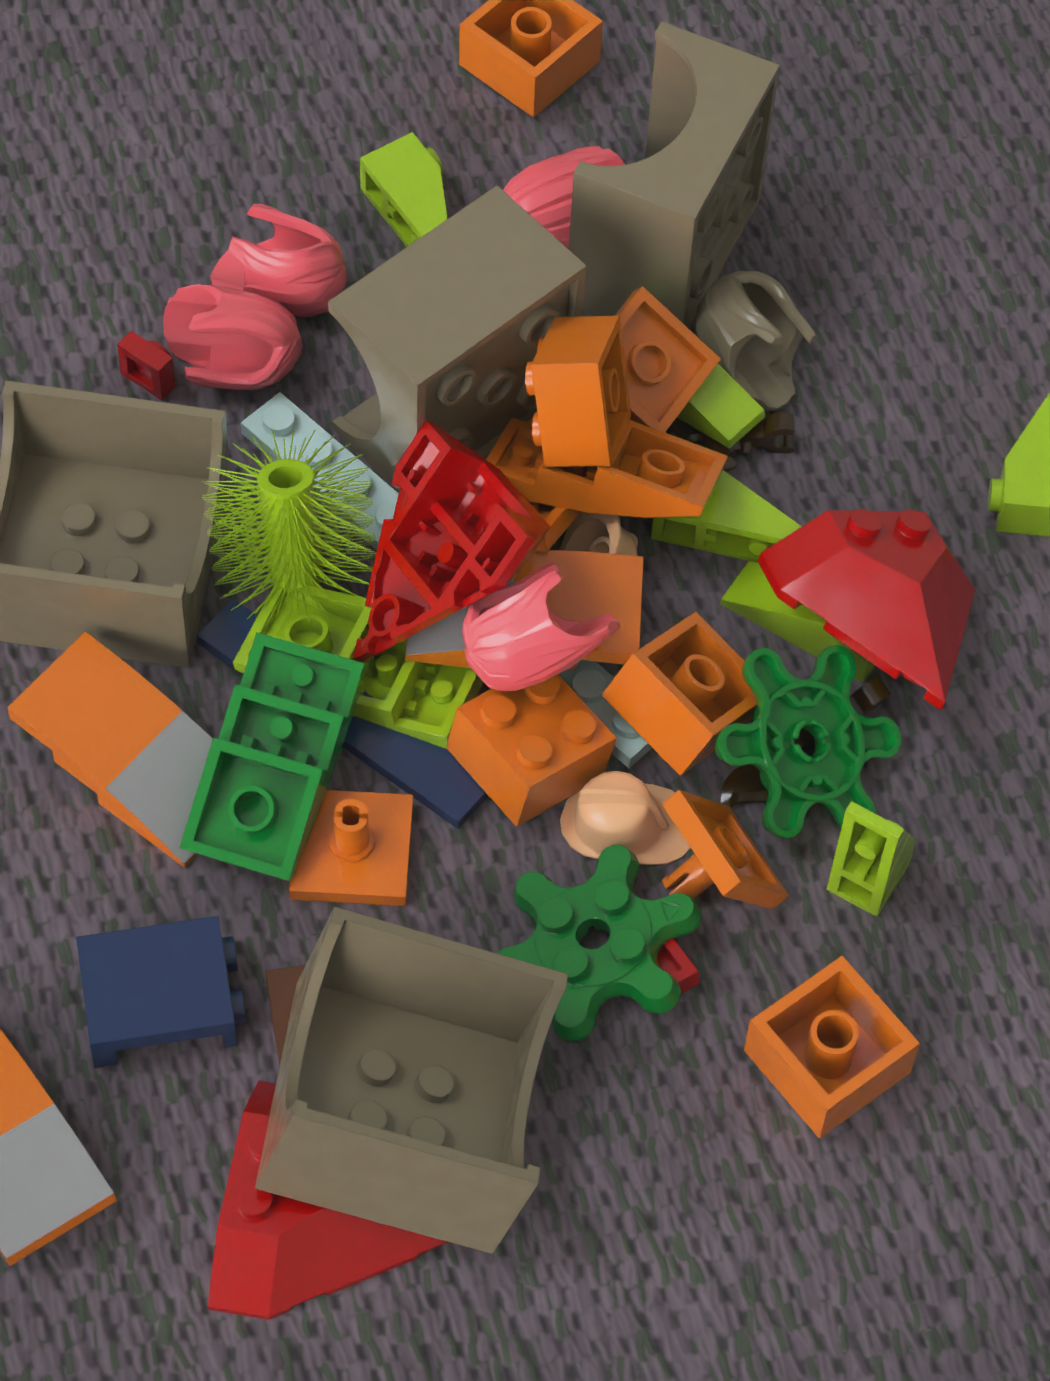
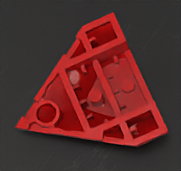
[353,420,550,662]
[757,509,975,710]
[207,1080,454,1320]

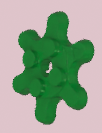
[715,645,902,839]
[497,845,702,1041]

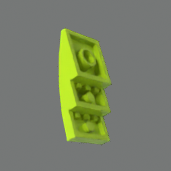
[233,585,483,749]

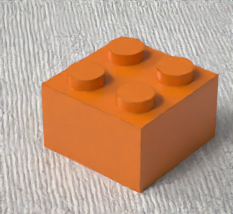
[459,0,603,118]
[525,316,631,467]
[601,612,757,776]
[446,674,617,827]
[744,956,920,1139]

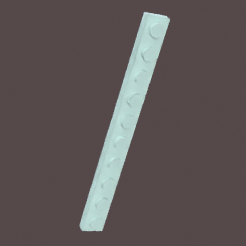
[241,392,652,768]

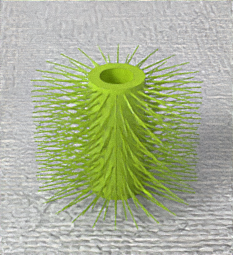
[202,428,376,627]

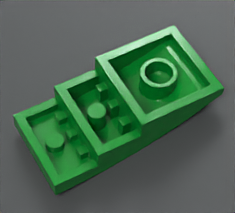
[179,632,368,882]

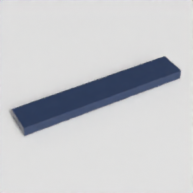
[196,599,488,829]

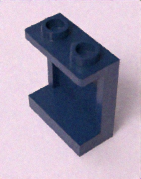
[76,916,246,1068]

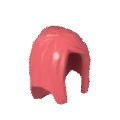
[503,146,625,249]
[210,204,347,317]
[163,284,303,390]
[462,562,620,691]

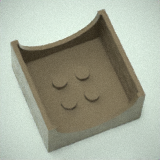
[569,21,780,330]
[328,185,587,492]
[0,381,231,668]
[255,907,568,1254]

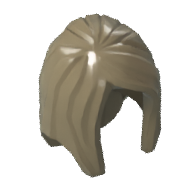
[695,271,818,411]

